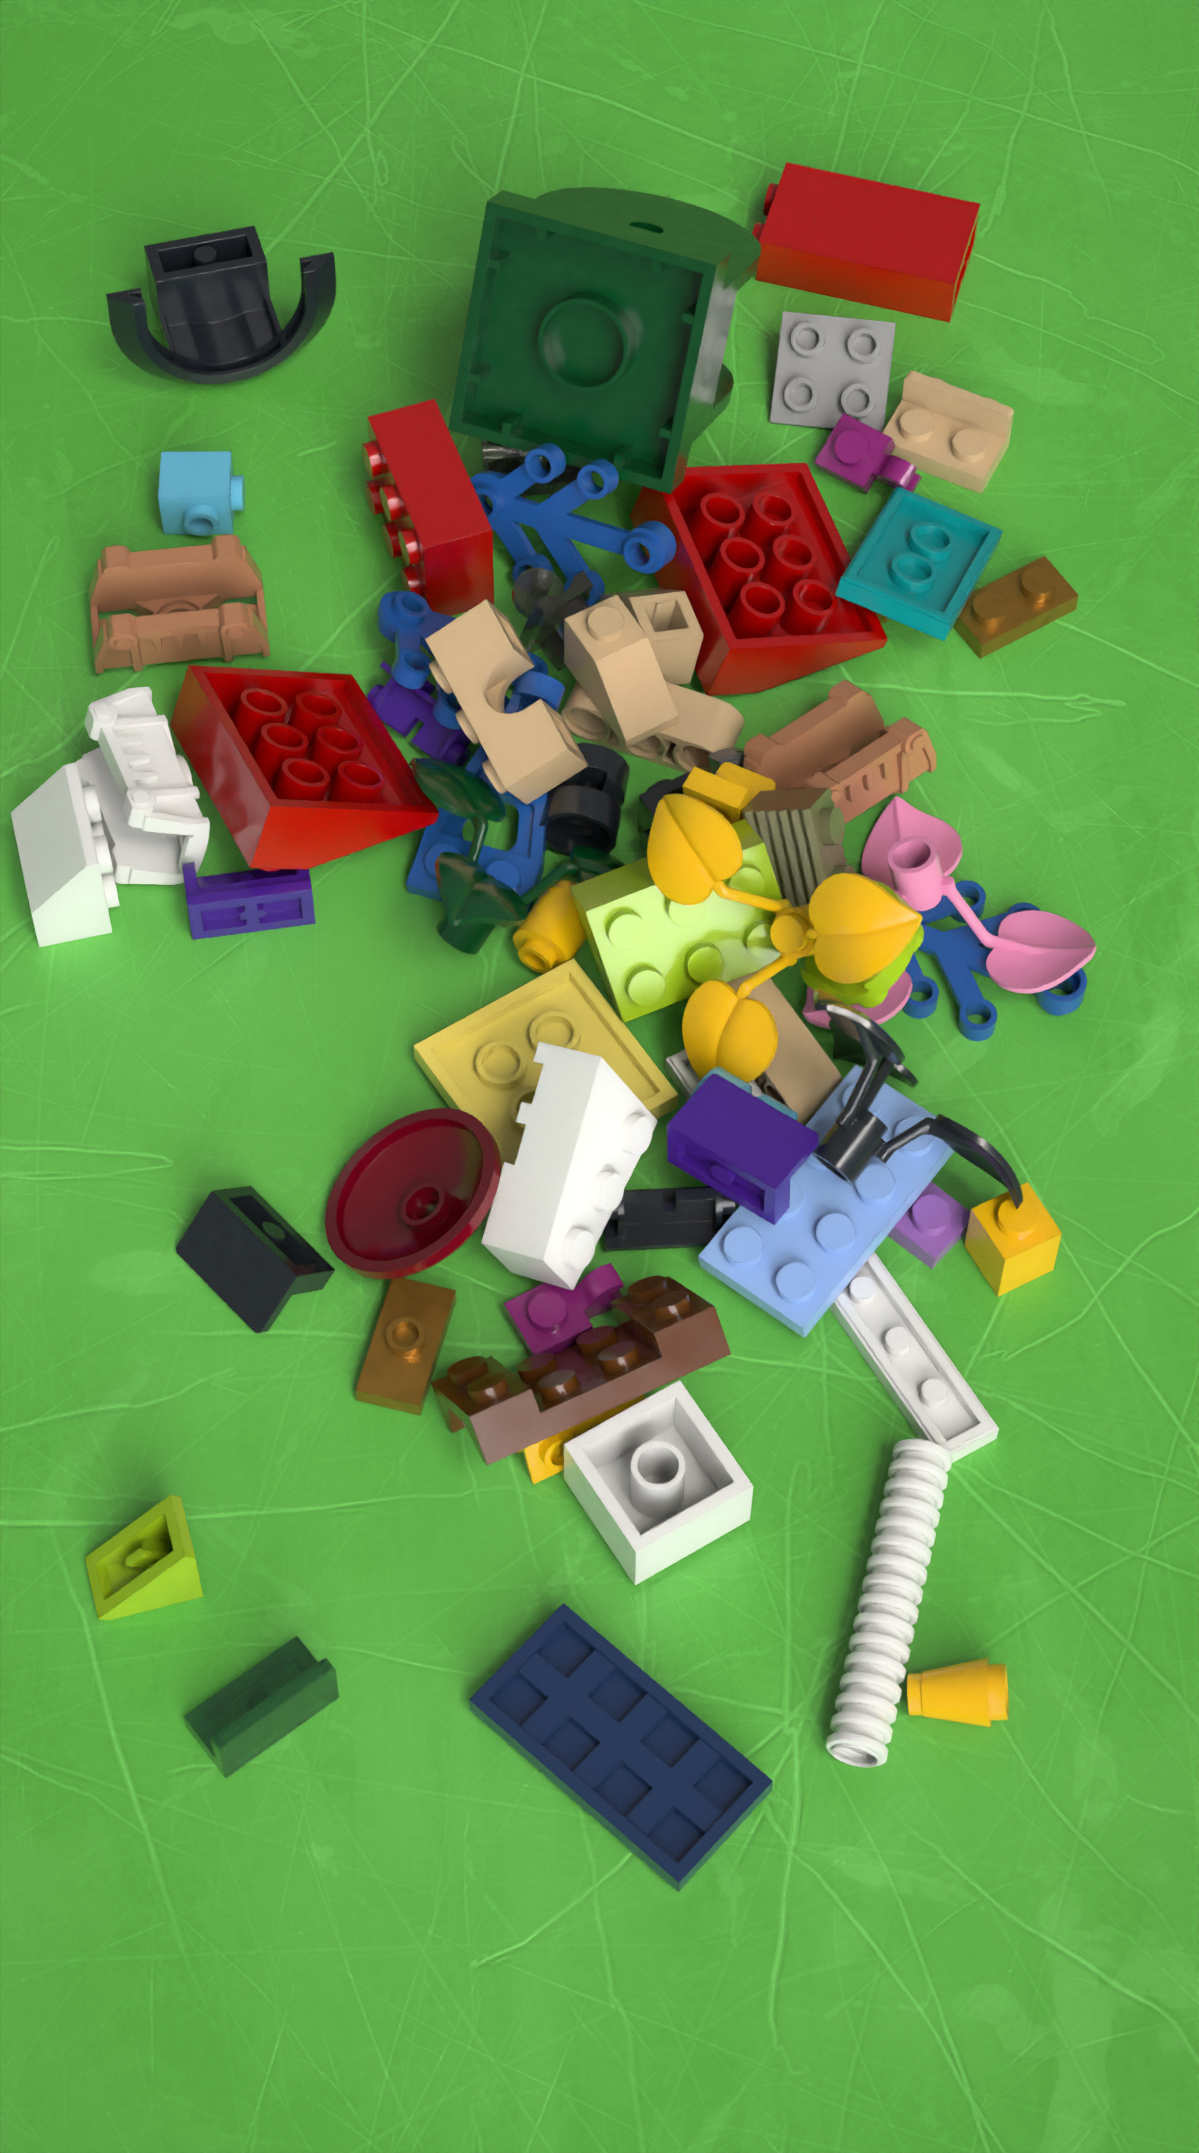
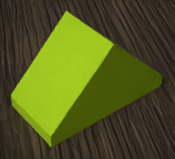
[85,1495,204,1620]

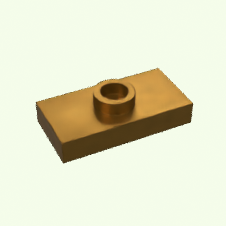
[355,1277,457,1416]

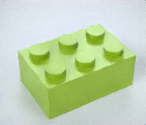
[569,819,782,1023]

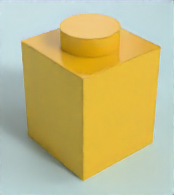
[964,1182,1062,1297]

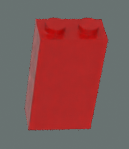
[752,162,980,323]

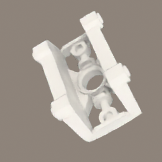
[77,687,210,885]

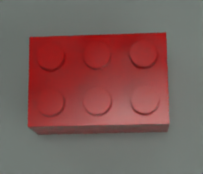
[361,399,494,616]

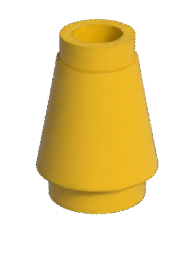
[907,1657,1009,1728]

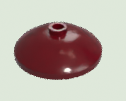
[325,1108,501,1279]

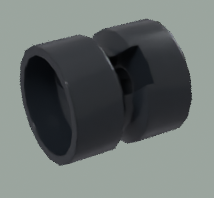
[539,743,630,857]

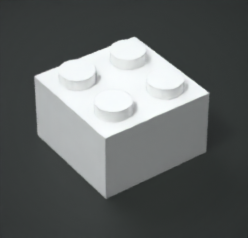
[564,1380,753,1585]

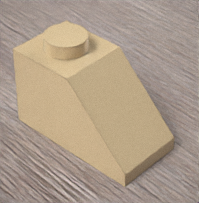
[564,595,678,748]

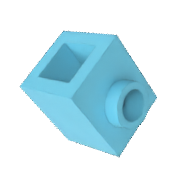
[158,451,245,536]

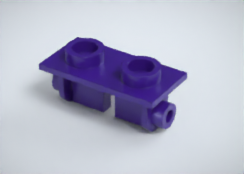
[367,661,481,767]

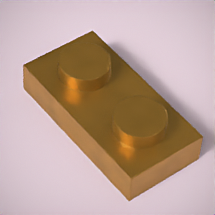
[953,555,1079,659]

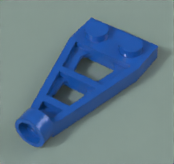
[406,671,565,913]

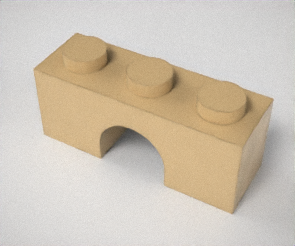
[425,599,588,805]

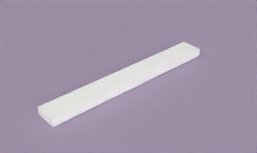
[665,1050,999,1463]

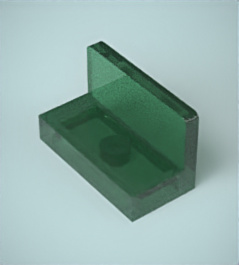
[183,1636,339,1779]

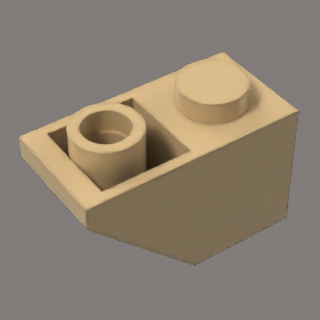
[599,588,704,685]

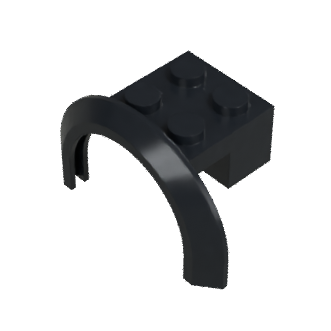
[106,226,336,384]

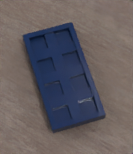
[469,1603,773,1892]

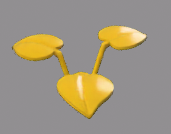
[647,794,923,1083]

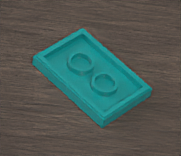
[835,486,1003,642]

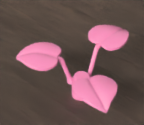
[802,796,1097,1029]

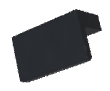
[176,1186,335,1333]

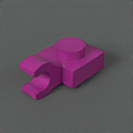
[814,413,921,494]
[504,1263,624,1357]

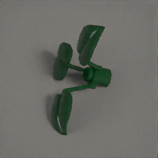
[409,758,626,954]

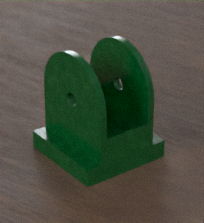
[448,187,761,494]

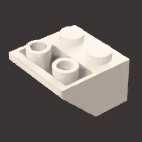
[11,762,120,947]

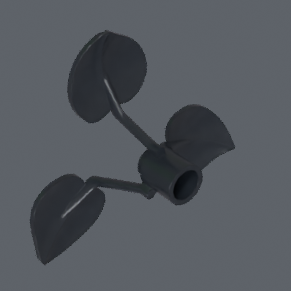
[812,988,1023,1210]

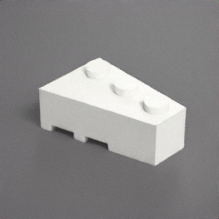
[481,1042,658,1291]

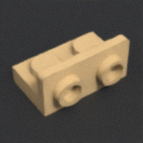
[882,370,1014,494]

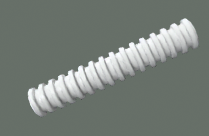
[826,1438,953,1768]

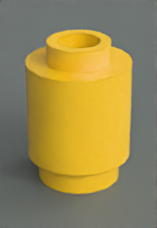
[513,880,587,973]

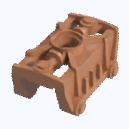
[89,534,270,673]
[743,679,937,824]

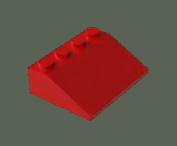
[629,463,888,696]
[170,665,439,872]

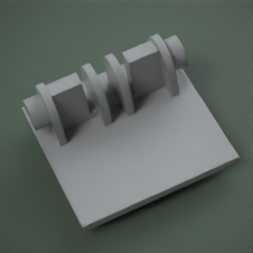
[770,311,896,432]

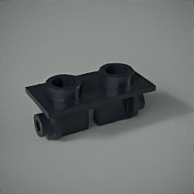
[604,1186,735,1251]

